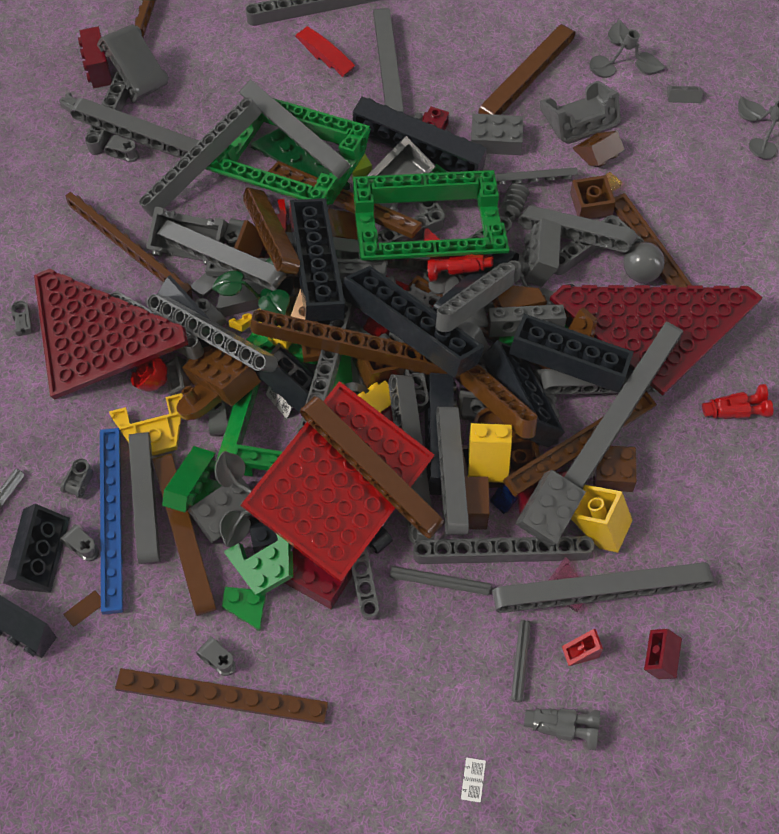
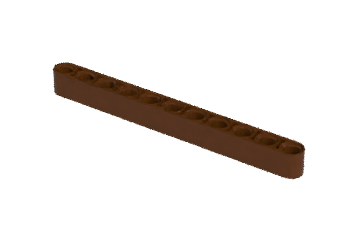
[250,309,448,375]

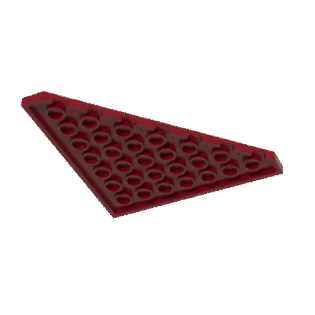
[34,268,188,400]
[550,285,763,396]

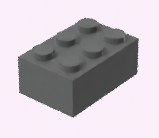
[471,114,523,156]
[521,218,561,286]
[515,470,586,546]
[188,478,252,544]

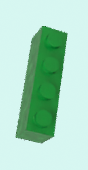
[162,446,216,513]

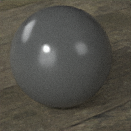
[623,242,665,283]

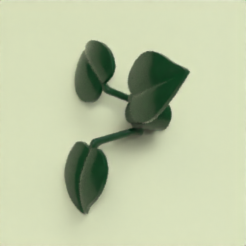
[212,258,290,315]

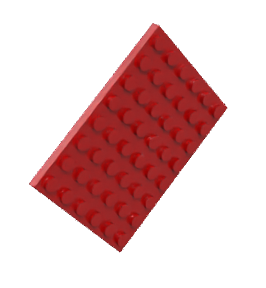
[240,381,434,582]

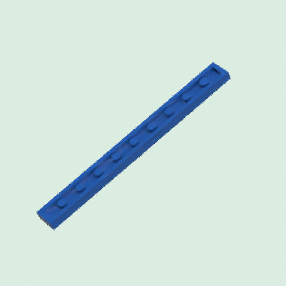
[100,428,123,615]

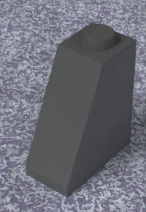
[217,280,265,317]

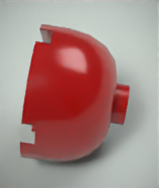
[131,357,167,392]

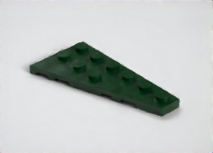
[250,128,350,190]

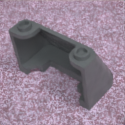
[97,24,169,103]
[540,81,620,143]
[367,136,436,211]
[146,207,229,265]

